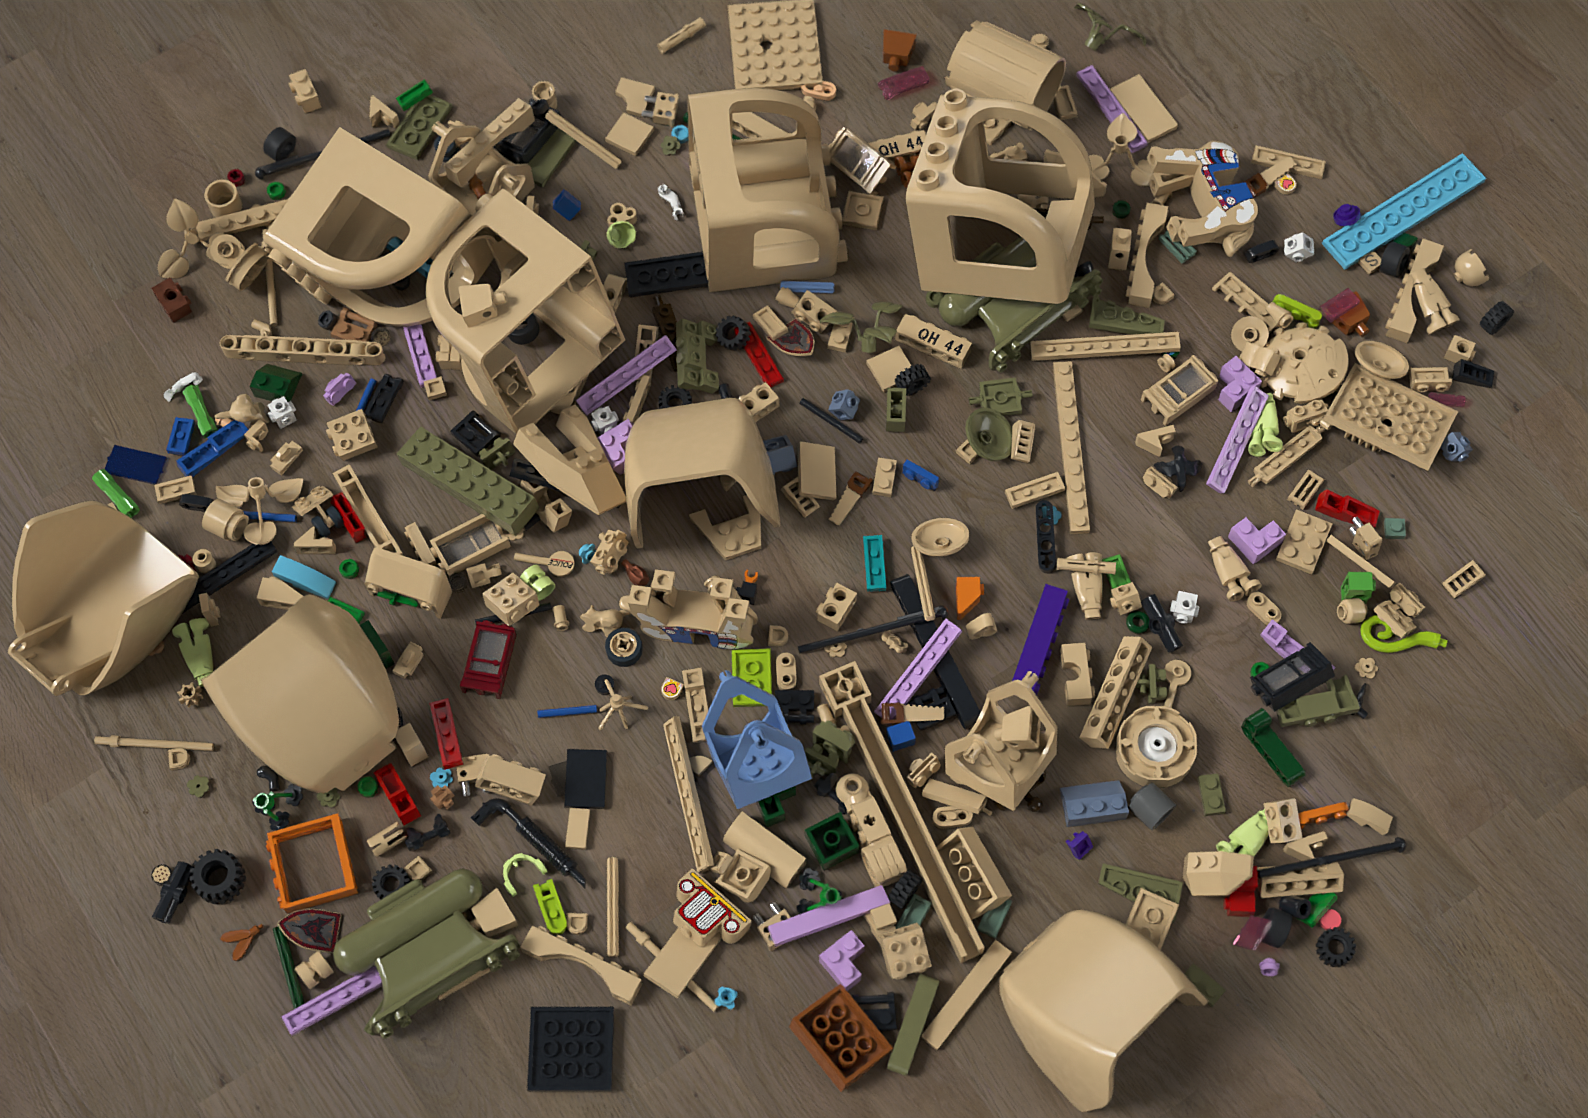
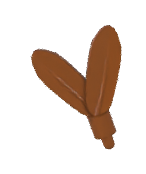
[220,924,264,961]

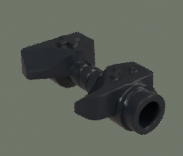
[814,773,848,815]
[404,814,450,851]

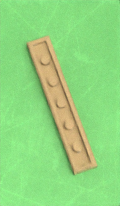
[921,940,1012,1050]

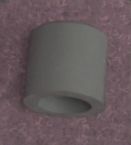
[1128,783,1177,831]

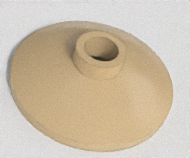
[1231,316,1269,351]

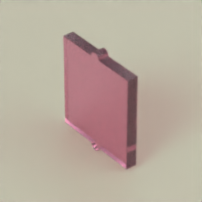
[1234,916,1272,951]

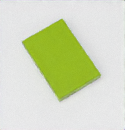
[732,648,772,707]

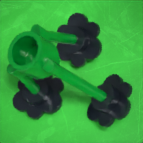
[252,784,303,830]
[796,868,844,915]

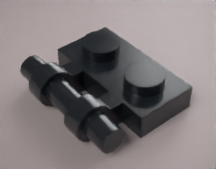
[906,686,956,731]
[775,690,814,725]

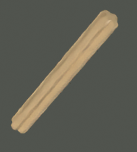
[545,110,622,169]
[911,546,935,621]
[607,857,619,957]

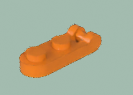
[1298,802,1349,829]

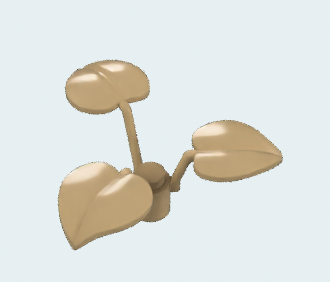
[1089,113,1153,186]
[158,199,231,278]
[216,477,303,545]

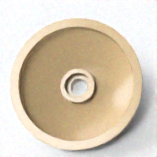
[1355,341,1409,379]
[912,518,969,557]

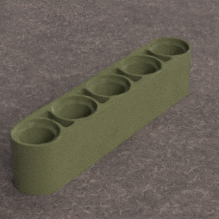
[887,973,940,1076]

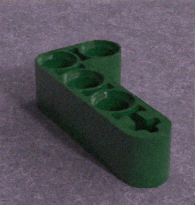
[1241,708,1306,787]

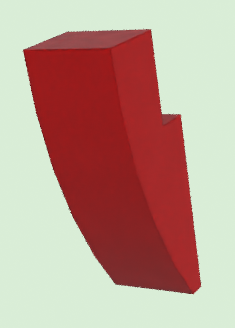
[1315,489,1380,528]
[373,763,421,826]

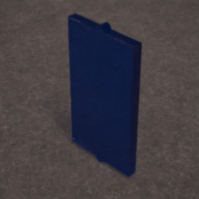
[105,445,167,485]

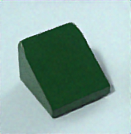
[1392,233,1418,249]

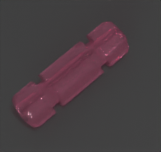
[1428,392,1466,407]

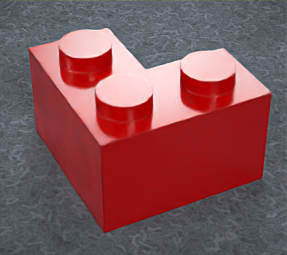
[1223,866,1258,917]

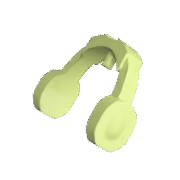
[503,853,548,897]

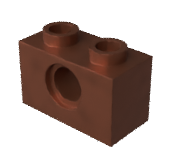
[151,277,192,323]

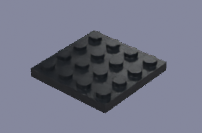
[527,1007,614,1092]

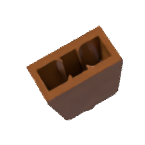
[883,29,917,71]
[1325,291,1370,337]

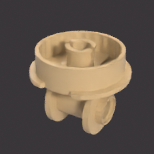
[210,234,269,291]

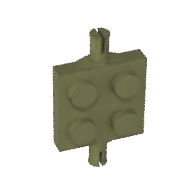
[968,378,1032,416]

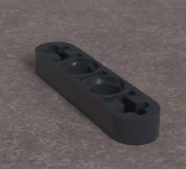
[1036,500,1056,574]

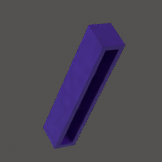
[1012,584,1069,696]

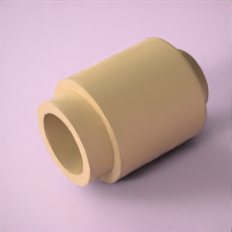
[193,549,216,574]

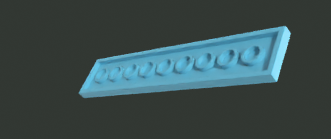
[1322,153,1486,270]

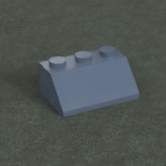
[763,435,797,475]
[1060,780,1129,827]

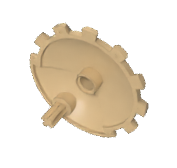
[1259,322,1349,404]

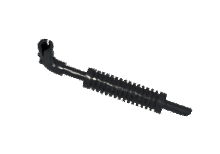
[470,798,586,889]

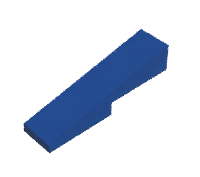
[176,420,249,477]

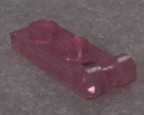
[878,66,930,100]

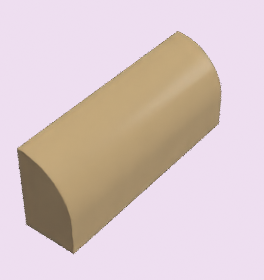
[723,811,806,889]

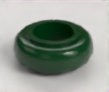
[1126,611,1150,634]

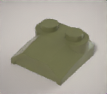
[813,720,855,764]

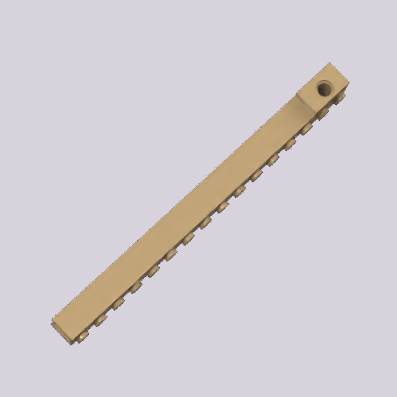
[819,661,984,963]

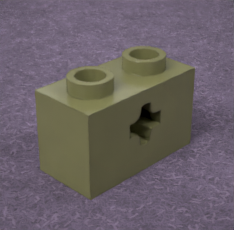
[886,388,906,432]

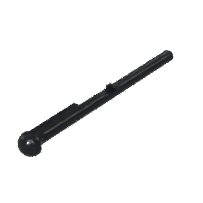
[255,129,391,180]
[798,605,948,654]
[1257,837,1407,878]

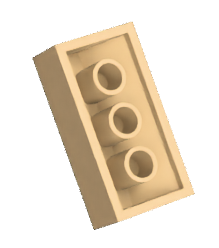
[936,827,1012,920]

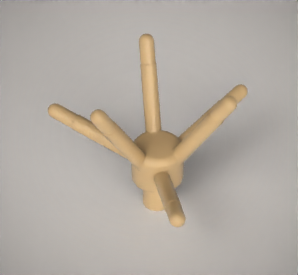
[599,679,648,730]

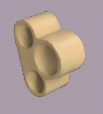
[607,203,637,227]
[966,613,997,640]

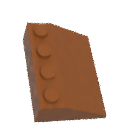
[789,983,893,1092]

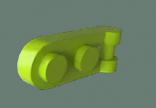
[1272,294,1322,329]
[533,878,567,935]

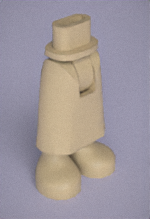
[1411,268,1460,335]
[1208,536,1262,602]
[1066,552,1103,620]

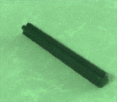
[273,926,305,1009]

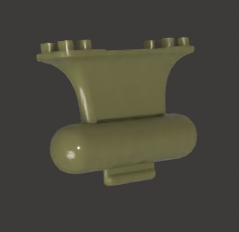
[938,236,1103,373]
[333,868,520,1039]

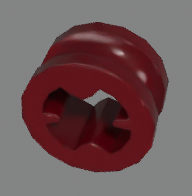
[227,169,245,187]

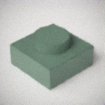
[1384,518,1406,539]

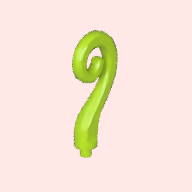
[1360,615,1448,653]

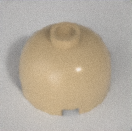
[1454,249,1489,287]

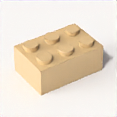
[475,755,546,806]

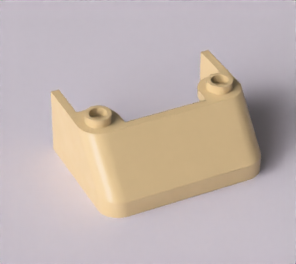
[365,547,452,619]

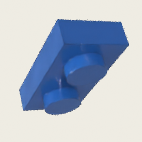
[166,417,195,456]
[902,459,939,491]

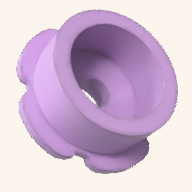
[1259,958,1280,976]

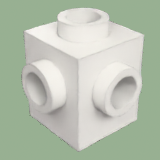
[1284,232,1314,262]
[267,396,297,429]
[591,406,619,436]
[1170,591,1199,624]

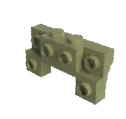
[676,318,719,394]
[1272,675,1360,727]

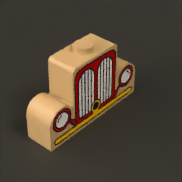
[673,868,752,947]

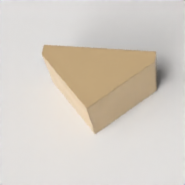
[395,722,428,767]

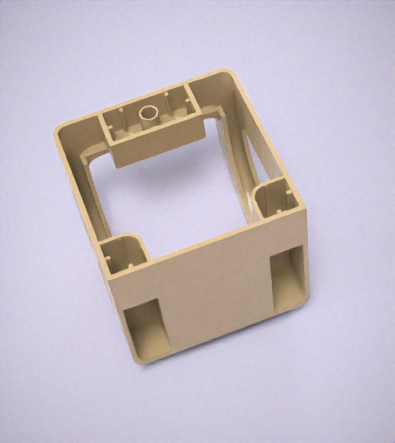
[688,88,848,292]
[906,89,1095,304]
[264,127,494,327]
[426,189,625,435]

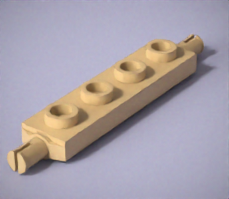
[1248,425,1326,487]

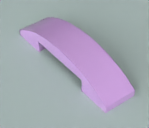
[1260,620,1336,673]

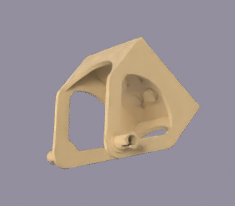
[429,121,535,215]
[945,671,1057,811]

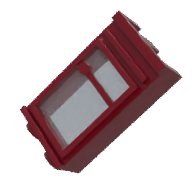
[460,620,517,699]

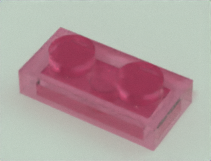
[1319,288,1360,323]

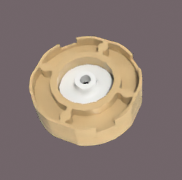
[1116,706,1197,788]

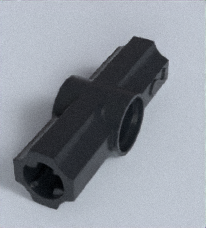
[1141,594,1183,653]
[152,861,195,924]

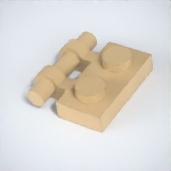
[1374,600,1417,638]

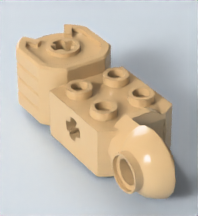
[836,774,907,887]

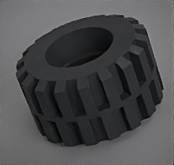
[190,849,246,905]

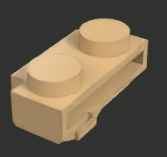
[910,102,937,131]
[270,441,303,475]
[1143,466,1178,499]
[1390,583,1425,618]
[393,642,424,679]
[906,753,940,788]

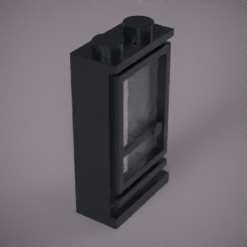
[495,98,561,164]
[1250,642,1335,712]

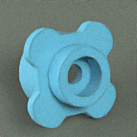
[579,544,596,564]
[715,987,738,1009]

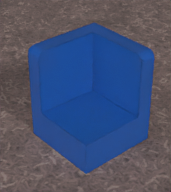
[553,189,581,221]
[886,721,916,752]

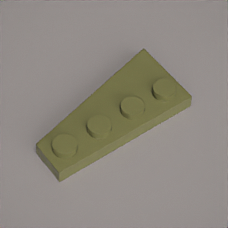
[1089,296,1165,335]
[1098,863,1183,923]

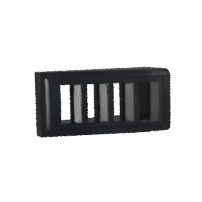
[1452,359,1494,388]

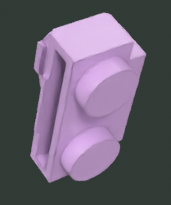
[323,373,356,406]

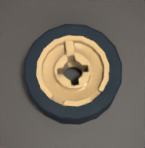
[605,628,643,667]

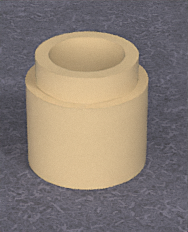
[204,180,242,218]
[202,499,249,541]

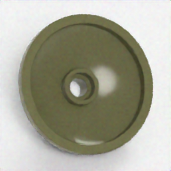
[965,408,1012,461]

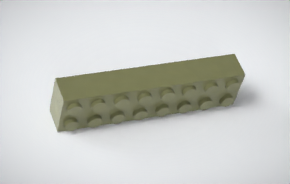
[397,426,539,536]

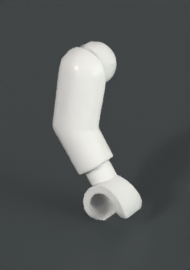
[658,184,685,220]
[164,372,203,402]

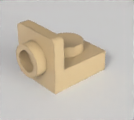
[244,419,269,452]

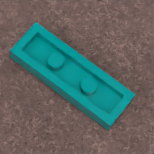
[863,535,886,592]

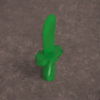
[377,590,418,607]

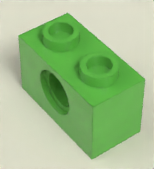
[1341,572,1376,604]

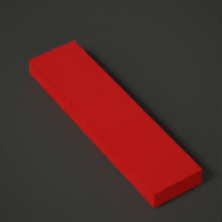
[734,321,784,388]
[429,698,464,770]

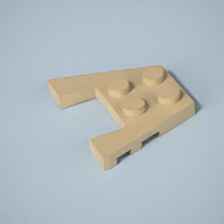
[689,495,761,561]

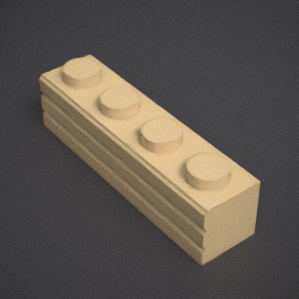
[404,522,437,566]

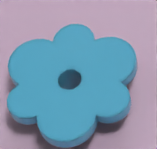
[1042,506,1062,526]
[430,768,453,788]

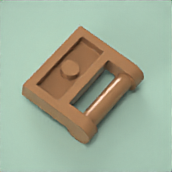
[331,307,378,342]

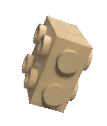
[326,409,378,461]
[482,573,539,626]
[878,923,932,979]

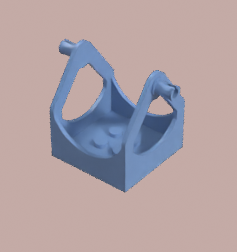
[702,670,812,809]

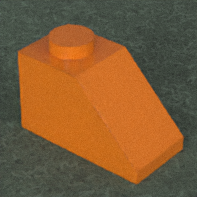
[956,577,984,620]

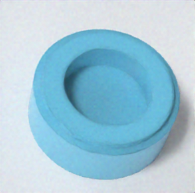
[671,125,689,143]

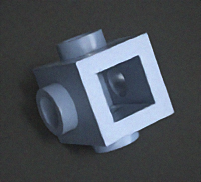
[828,389,860,420]
[1441,432,1473,462]

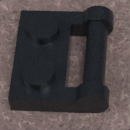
[450,410,501,457]
[852,992,897,1031]

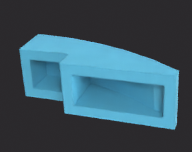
[272,555,336,599]

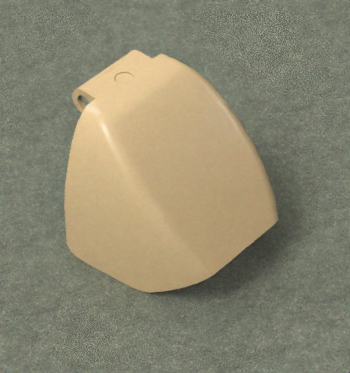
[624,398,780,549]
[8,501,199,696]
[201,595,399,793]
[999,910,1208,1112]

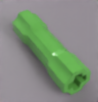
[183,385,218,438]
[92,469,140,518]

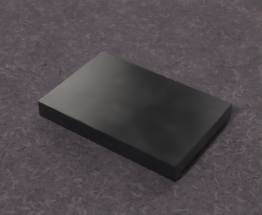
[564,749,607,809]

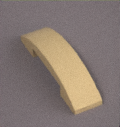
[682,668,708,743]

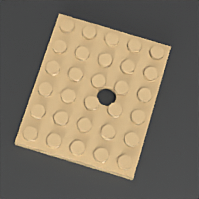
[728,0,823,90]
[1323,363,1458,471]

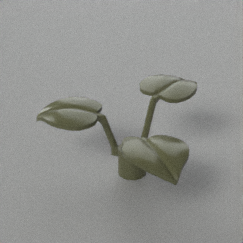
[1074,2,1146,51]
[820,302,902,353]

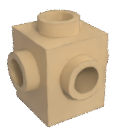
[1110,582,1142,615]

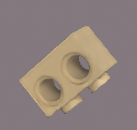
[791,290,837,333]
[738,382,779,422]
[816,583,857,631]
[1264,798,1302,843]

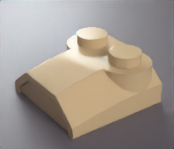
[715,849,771,902]

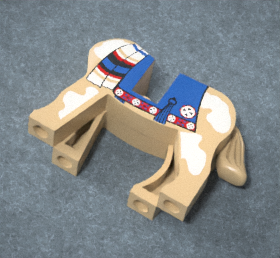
[1147,141,1258,257]
[619,569,758,649]

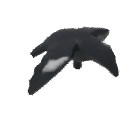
[1154,445,1202,492]

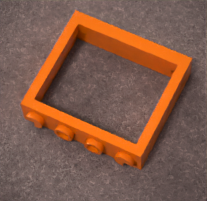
[266,813,359,914]

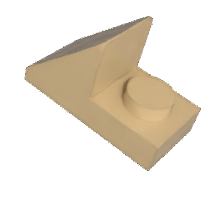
[370,95,400,129]
[1135,425,1176,457]
[294,526,336,554]
[1283,831,1328,861]

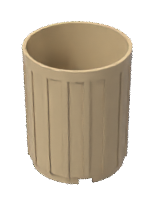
[945,21,1066,130]

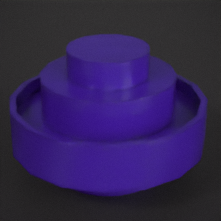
[1333,204,1361,226]

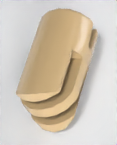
[367,821,408,857]

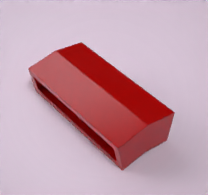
[331,492,366,544]

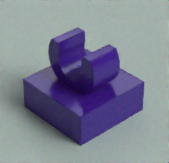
[1066,831,1093,860]

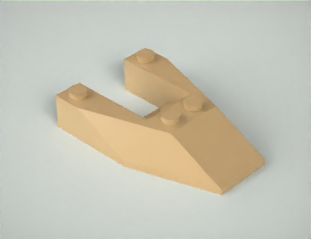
[513,405,627,515]

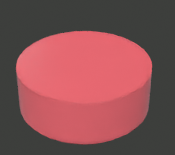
[1319,909,1341,930]

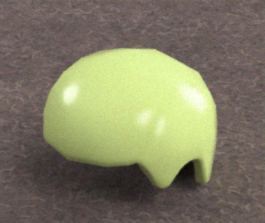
[607,221,636,248]

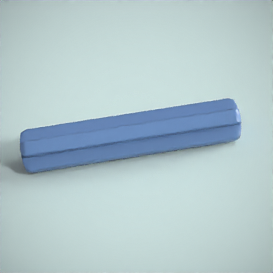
[780,281,834,293]

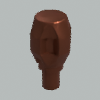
[621,559,649,586]

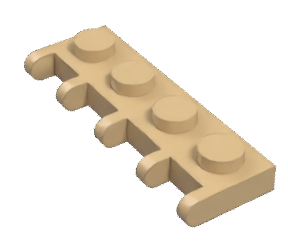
[1212,272,1277,334]

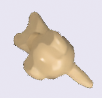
[214,394,269,427]
[580,605,631,637]

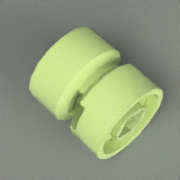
[520,564,555,601]

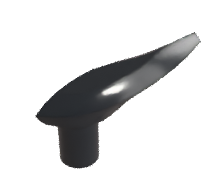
[1351,683,1368,719]

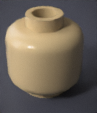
[1337,598,1368,624]

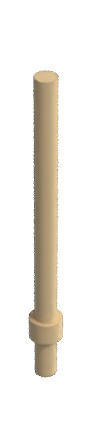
[262,229,278,327]
[94,735,214,751]
[626,922,719,1012]

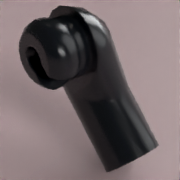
[256,765,280,792]

